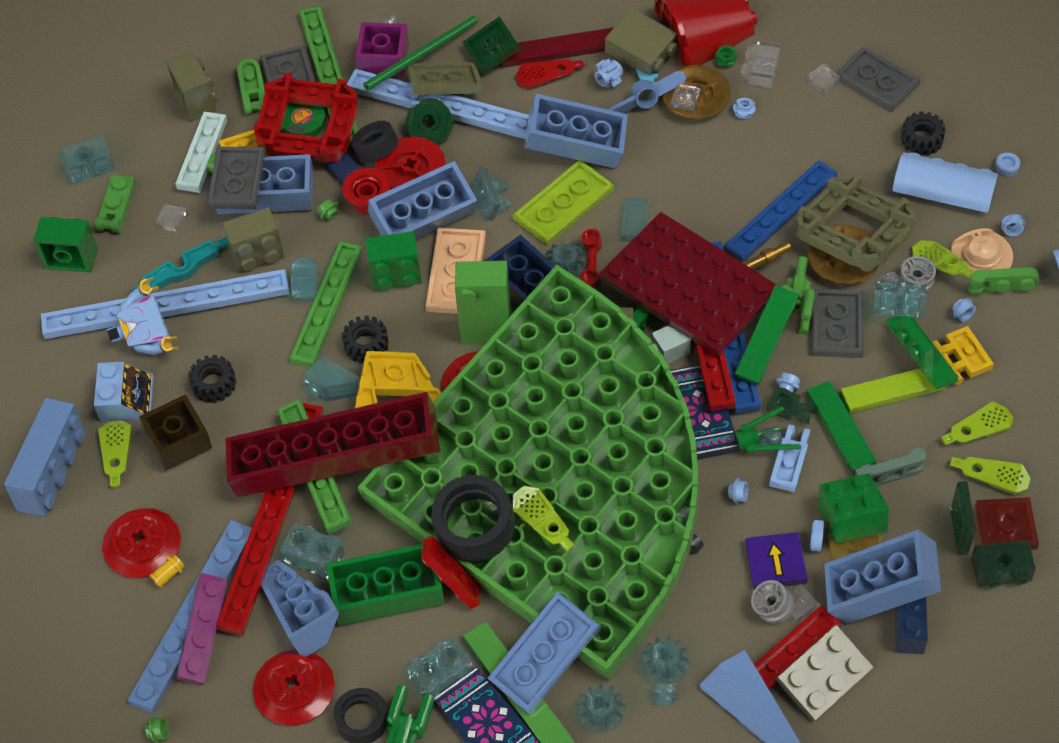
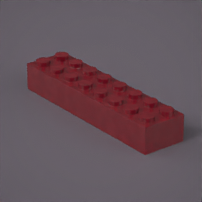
[225,392,440,498]

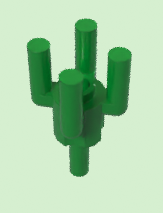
[386,685,435,743]

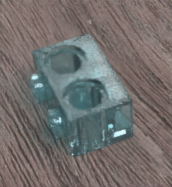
[872,281,927,318]
[280,523,345,579]
[407,636,473,696]

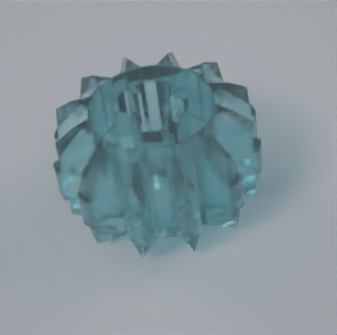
[545,241,586,278]
[291,258,317,300]
[642,636,689,685]
[577,683,625,734]

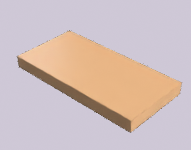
[425,228,486,314]

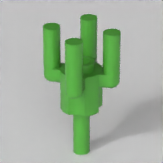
[781,256,815,335]

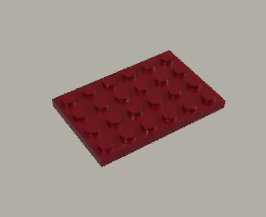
[599,212,779,357]

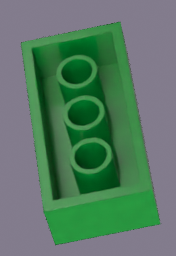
[326,544,445,626]

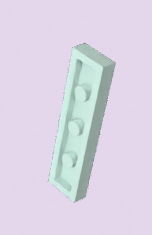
[175,112,227,193]

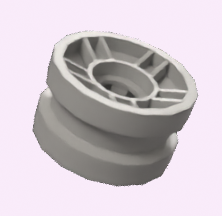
[899,256,936,296]
[751,580,795,624]

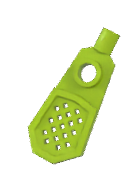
[912,240,975,277]
[941,401,1014,446]
[98,420,132,488]
[950,457,1030,495]
[513,486,576,553]

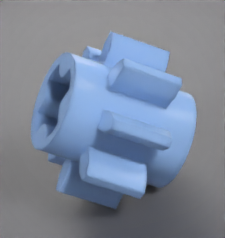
[594,58,623,88]

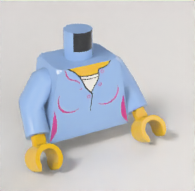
[107,277,179,356]

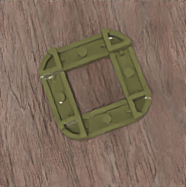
[796,175,916,272]

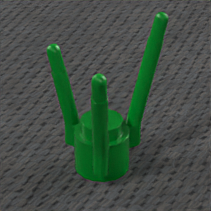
[735,406,801,453]

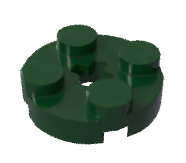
[406,98,454,145]

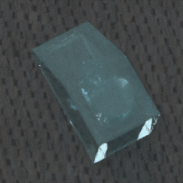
[303,355,360,402]

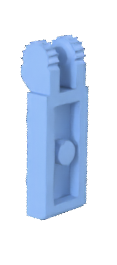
[769,424,811,493]

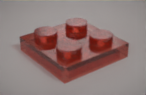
[975,497,1039,552]

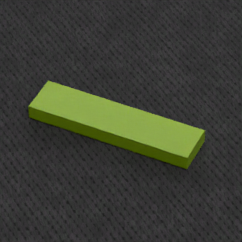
[841,369,947,414]

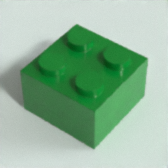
[33,217,98,273]
[365,231,422,291]
[818,473,889,543]

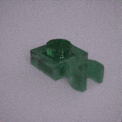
[766,386,816,424]

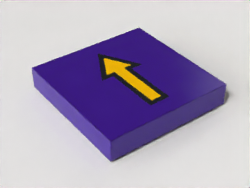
[745,532,808,590]

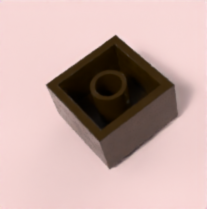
[139,394,212,470]

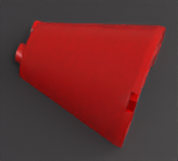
[654,0,758,67]

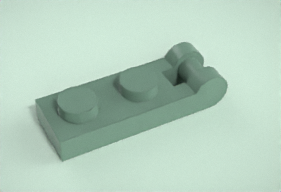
[855,448,926,486]

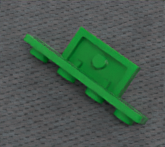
[887,312,958,390]

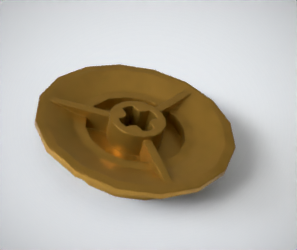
[661,65,731,120]
[808,224,879,285]

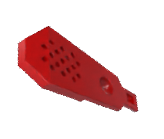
[516,59,585,88]

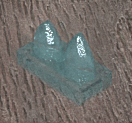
[471,168,511,220]

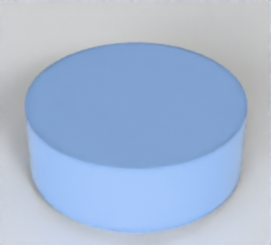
[995,153,1020,177]

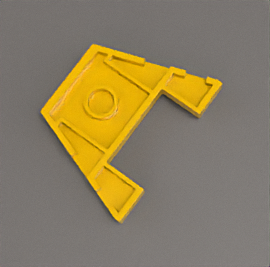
[354,351,441,408]

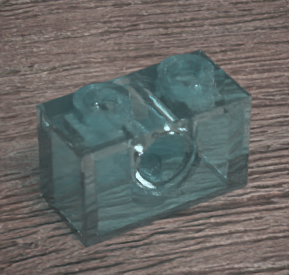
[58,135,115,185]

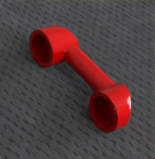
[580,229,602,288]

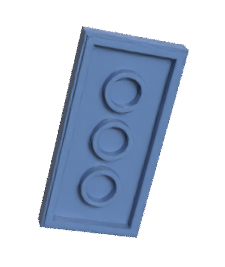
[488,592,601,714]

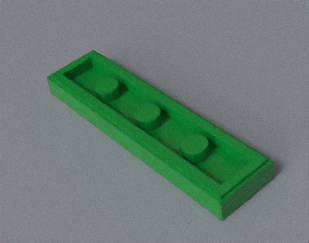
[735,285,799,385]
[806,381,877,475]

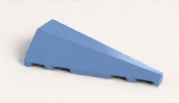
[699,650,800,743]

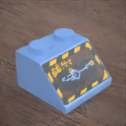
[94,362,154,422]

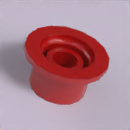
[342,168,390,215]

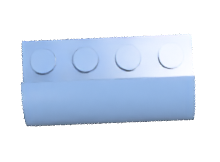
[892,152,998,213]

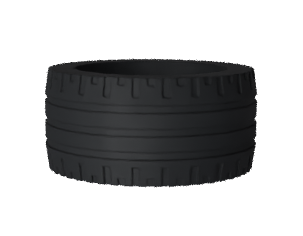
[432,474,515,562]

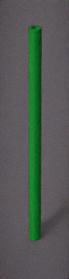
[363,16,478,91]

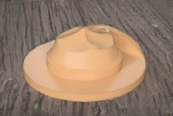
[951,228,1013,278]

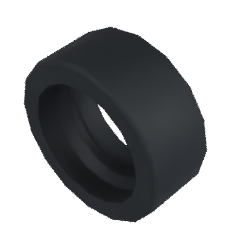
[351,121,399,162]
[333,688,388,743]

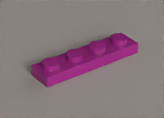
[175,573,227,685]

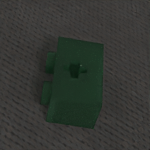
[971,540,1036,588]

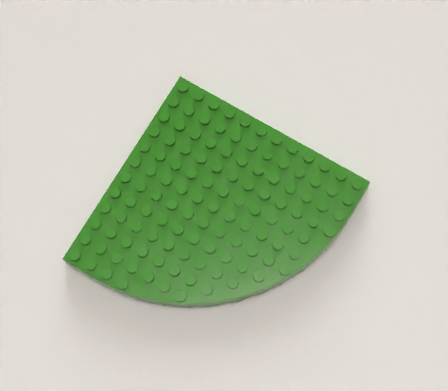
[357,265,699,681]

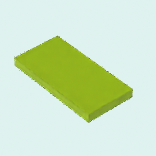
[513,160,614,246]

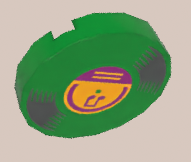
[282,103,326,137]

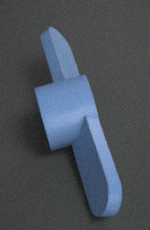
[607,71,686,113]

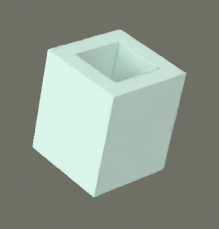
[652,325,691,364]

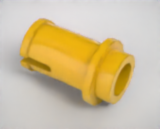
[149,555,185,588]

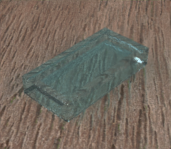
[621,197,649,241]

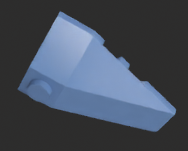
[261,560,339,657]

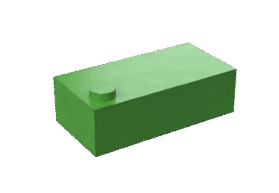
[455,261,511,345]

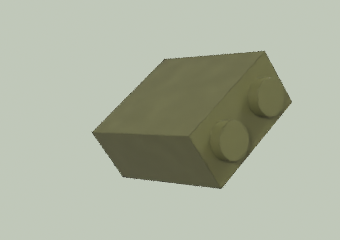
[605,7,678,76]

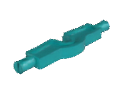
[130,236,228,293]

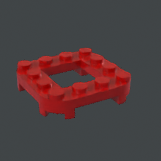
[254,73,358,163]

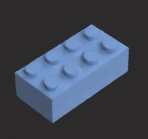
[524,93,628,169]
[216,154,314,215]
[368,161,477,240]
[4,398,86,517]
[824,529,941,624]

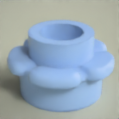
[733,98,756,119]
[1001,214,1026,237]
[952,298,976,322]
[776,373,800,394]
[728,478,749,504]

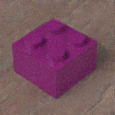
[355,22,409,77]

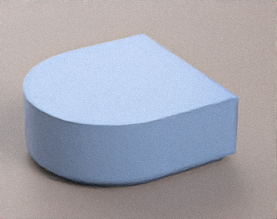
[810,520,824,552]

